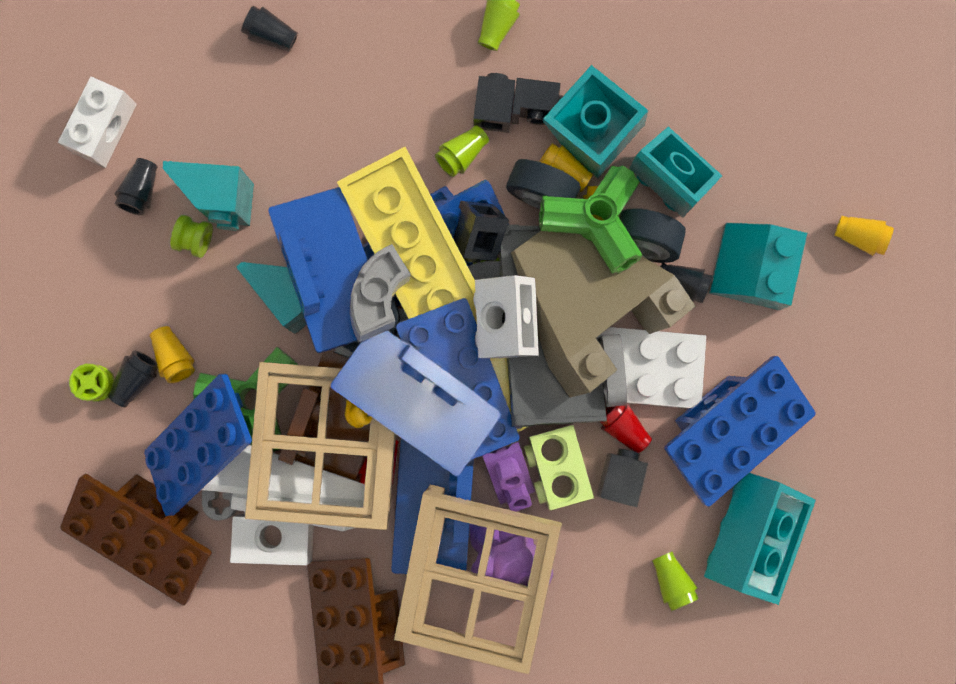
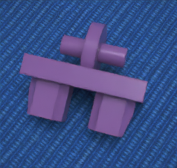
[482,442,535,512]

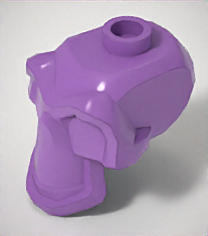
[469,524,553,602]

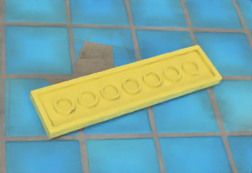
[337,147,527,432]

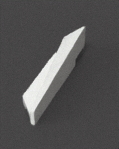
[202,445,365,531]

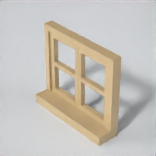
[245,362,396,530]
[394,484,562,674]

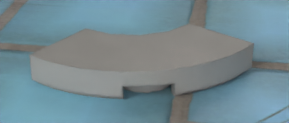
[350,244,411,342]

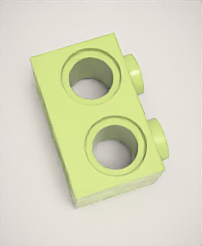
[524,425,594,510]

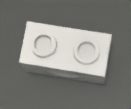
[58,76,137,168]
[473,275,539,358]
[230,512,314,566]

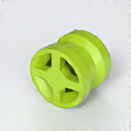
[170,215,213,258]
[69,364,115,402]

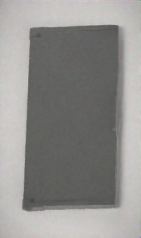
[499,225,607,429]

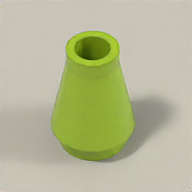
[478,0,520,51]
[435,125,489,177]
[652,552,699,611]

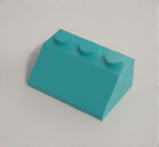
[704,472,816,605]

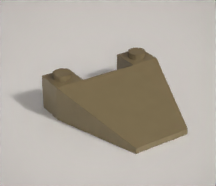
[511,231,696,398]

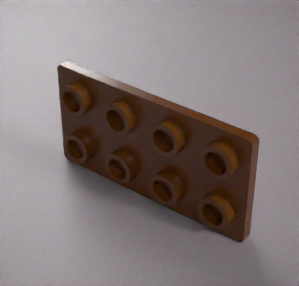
[278,350,370,481]
[60,473,212,605]
[307,557,405,684]

